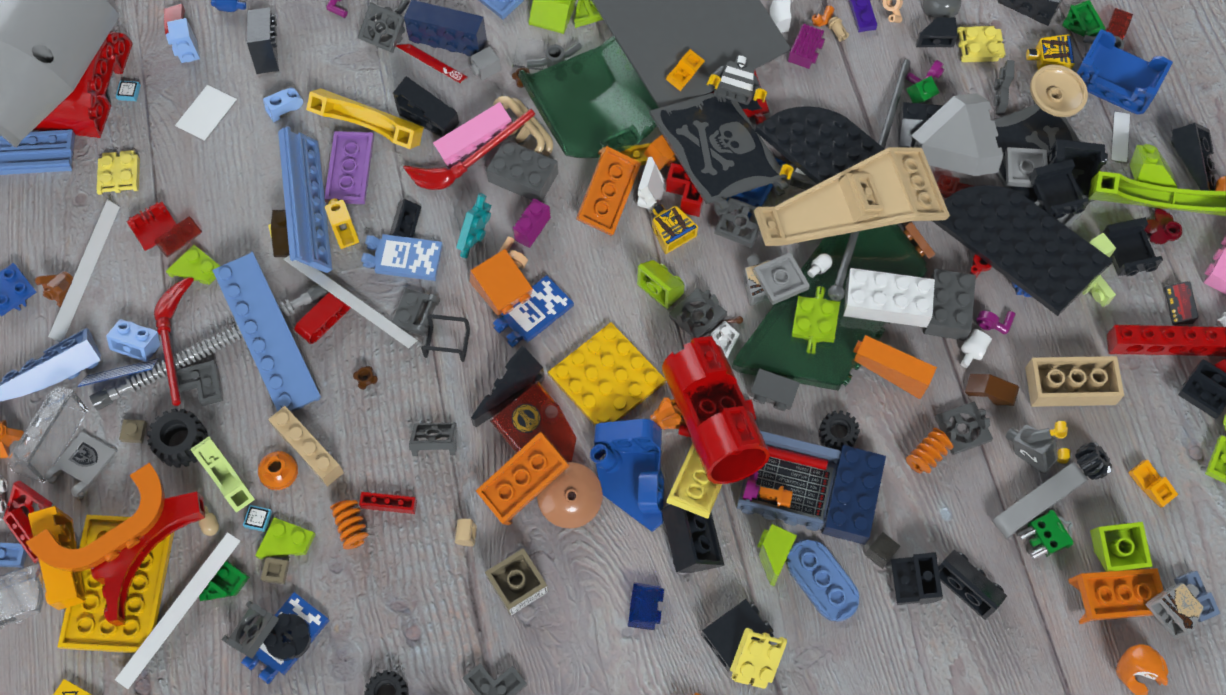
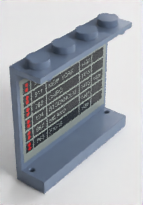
[737,431,841,531]

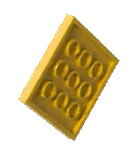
[548,322,666,426]

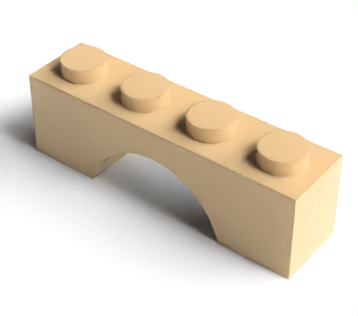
[268,406,344,487]

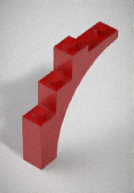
[91,491,205,627]

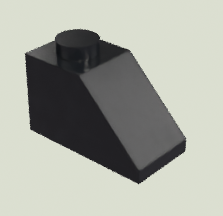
[916,17,958,47]

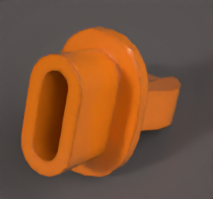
[759,486,793,509]

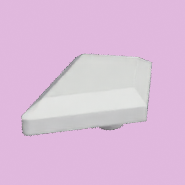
[710,321,740,359]

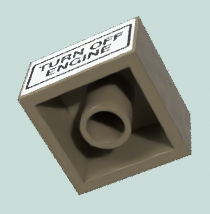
[485,548,549,616]

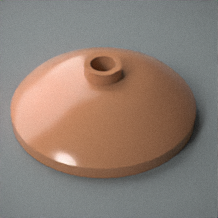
[537,462,603,528]

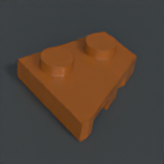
[902,221,935,259]

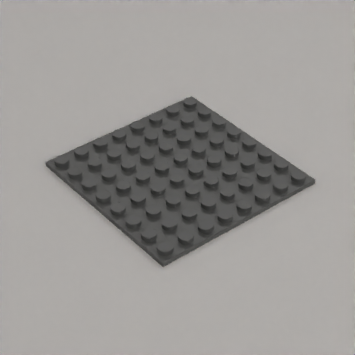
[591,0,791,108]

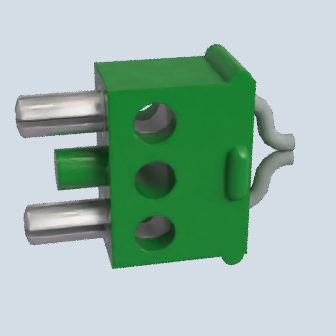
[1018,510,1074,559]

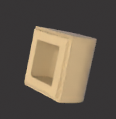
[455,519,477,546]

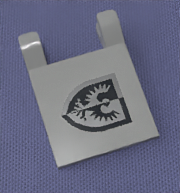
[43,432,117,500]

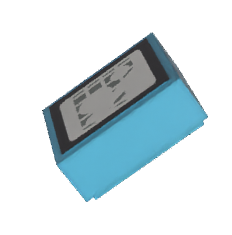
[116,81,141,102]
[243,505,272,532]

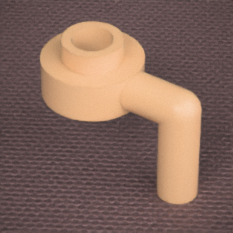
[883,0,903,23]
[498,236,528,269]

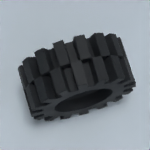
[819,410,860,451]
[364,670,409,695]

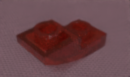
[1106,8,1133,40]
[937,174,974,198]
[155,216,202,258]

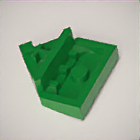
[1062,0,1106,37]
[199,560,250,601]

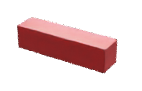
[359,492,417,514]
[2,507,39,563]

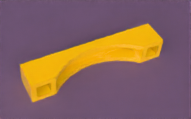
[306,88,424,149]

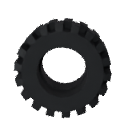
[147,408,209,468]

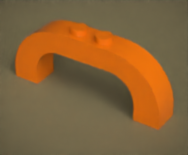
[26,462,165,572]

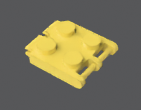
[957,26,1006,62]
[97,150,140,195]
[730,628,787,689]

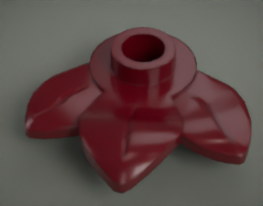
[1144,208,1182,244]

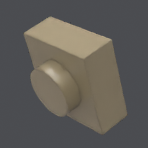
[119,419,147,443]
[261,558,289,584]

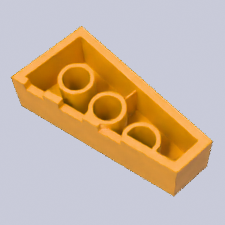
[28,506,86,610]

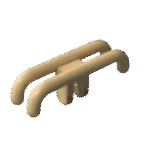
[493,96,553,157]

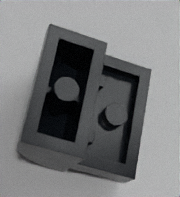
[1178,359,1226,419]
[891,552,943,605]

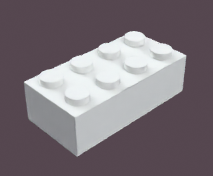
[843,268,935,328]

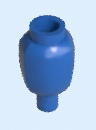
[211,0,246,12]

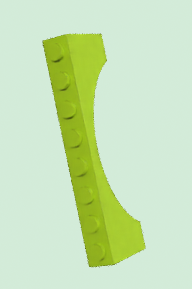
[1088,171,1226,216]

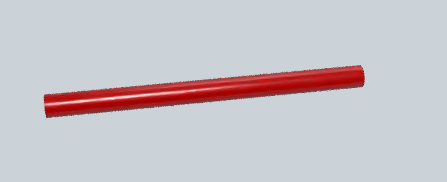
[678,424,828,470]

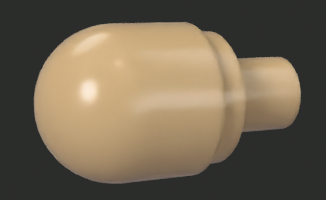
[198,506,219,536]

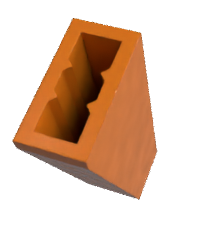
[853,335,937,399]

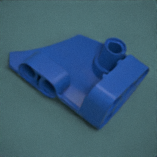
[590,419,664,532]

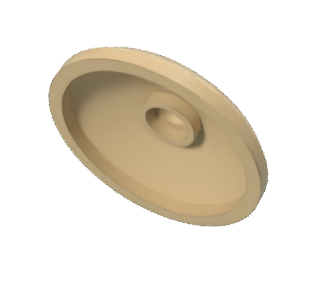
[1030,65,1088,117]

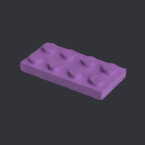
[324,131,374,204]

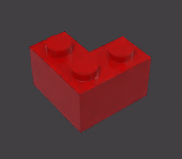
[666,163,704,217]

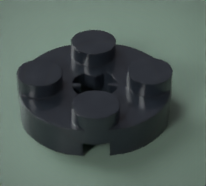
[263,613,311,661]

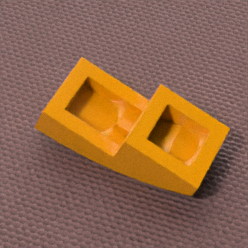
[665,49,705,91]
[1128,460,1178,507]

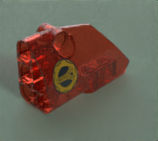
[490,381,577,462]

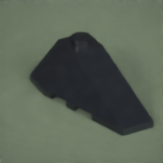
[1171,123,1216,191]
[471,346,545,427]

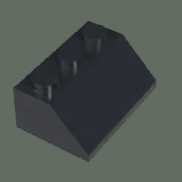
[898,102,943,148]
[661,504,724,573]
[938,549,1007,620]

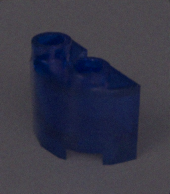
[628,582,664,631]

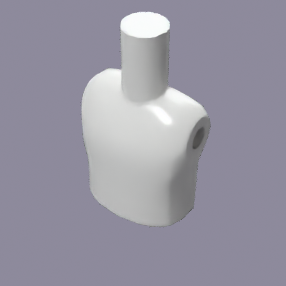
[960,329,992,368]

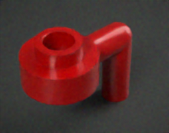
[969,254,992,278]

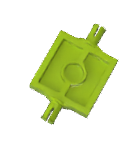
[792,286,840,354]

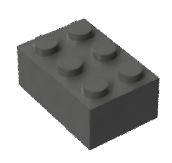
[486,139,558,202]
[924,269,976,341]

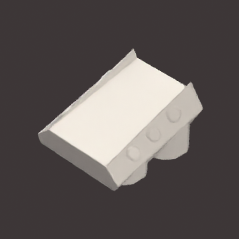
[637,157,666,213]

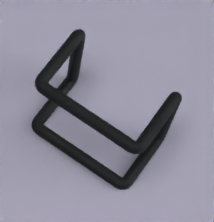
[421,314,470,362]

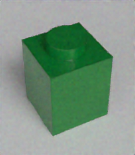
[906,76,940,103]

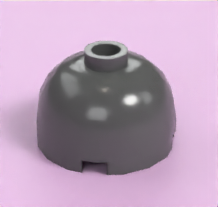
[923,0,961,20]

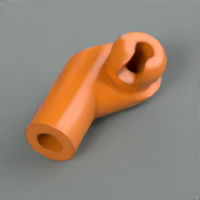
[812,6,835,27]

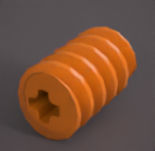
[906,428,953,474]
[330,500,369,549]

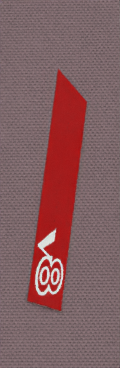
[396,44,468,83]

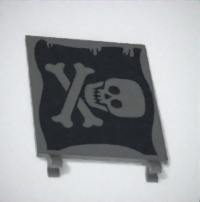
[649,93,789,216]
[992,96,1095,203]

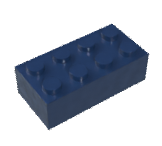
[404,0,487,56]
[822,445,886,545]

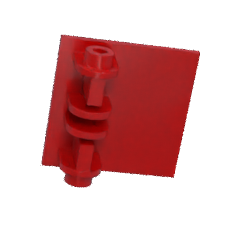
[126,201,181,251]

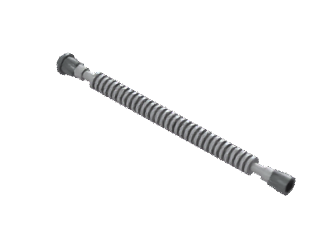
[89,284,329,411]

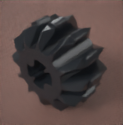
[1075,442,1112,480]

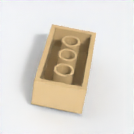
[1025,356,1124,407]

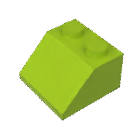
[529,0,576,34]
[1129,144,1177,188]
[637,260,685,310]
[1090,522,1153,572]
[757,524,797,586]

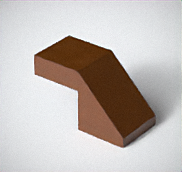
[965,374,1019,406]

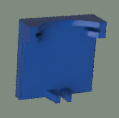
[0,263,37,317]

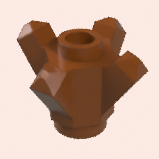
[35,271,73,308]

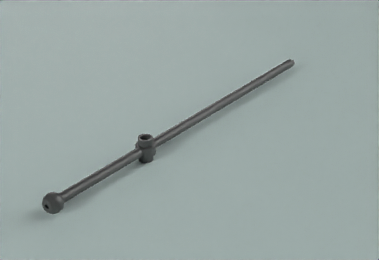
[828,59,910,301]

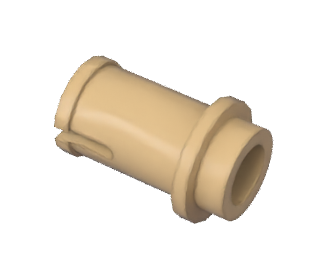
[828,16,849,42]

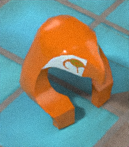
[1116,644,1169,695]

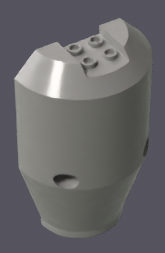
[0,0,120,148]

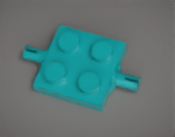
[456,193,492,258]

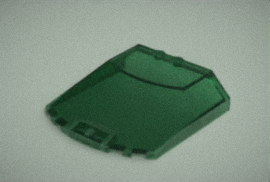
[518,36,659,158]

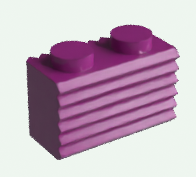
[788,24,825,69]
[513,199,551,248]

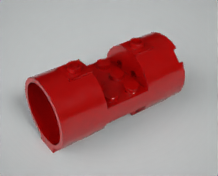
[662,336,770,484]

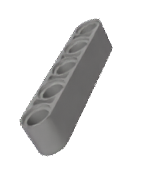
[992,462,1088,539]

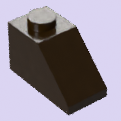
[271,210,290,257]

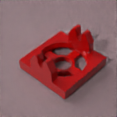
[4,480,53,518]

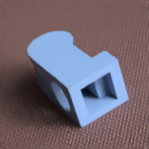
[263,88,303,123]

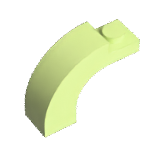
[1082,233,1116,307]
[191,437,255,513]

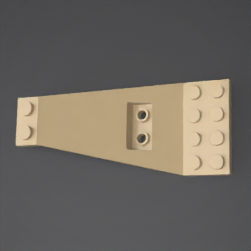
[754,147,950,246]

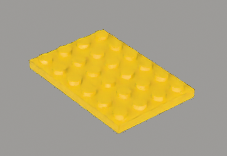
[57,515,174,653]

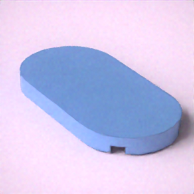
[787,540,859,621]

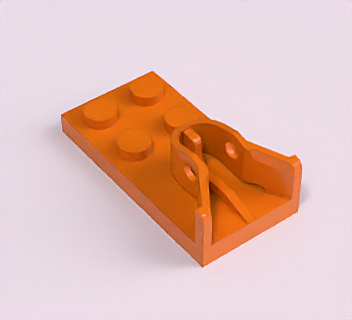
[576,146,641,236]
[476,432,570,525]
[1068,568,1164,624]

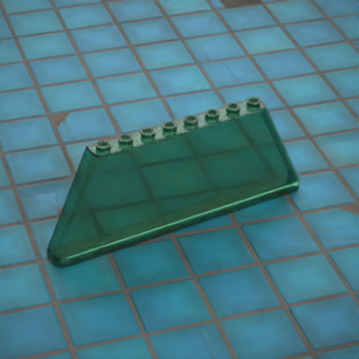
[732,224,928,391]

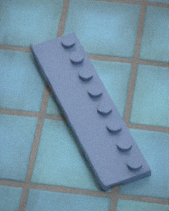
[278,126,332,273]
[0,130,75,175]
[212,251,321,413]

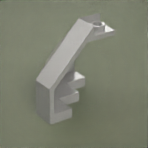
[911,93,1003,176]

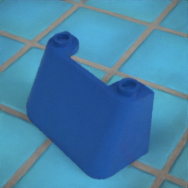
[1077,29,1173,114]

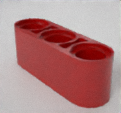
[294,292,351,344]

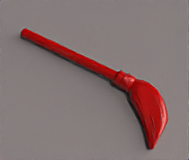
[403,109,535,190]
[154,278,194,406]

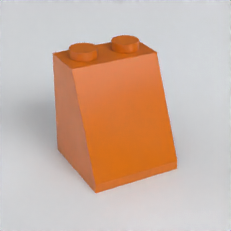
[470,249,533,316]

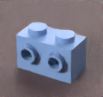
[166,18,200,63]
[106,319,160,362]

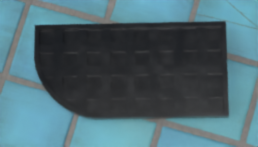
[755,106,885,184]
[932,185,1113,316]

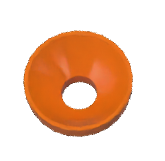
[258,451,298,490]

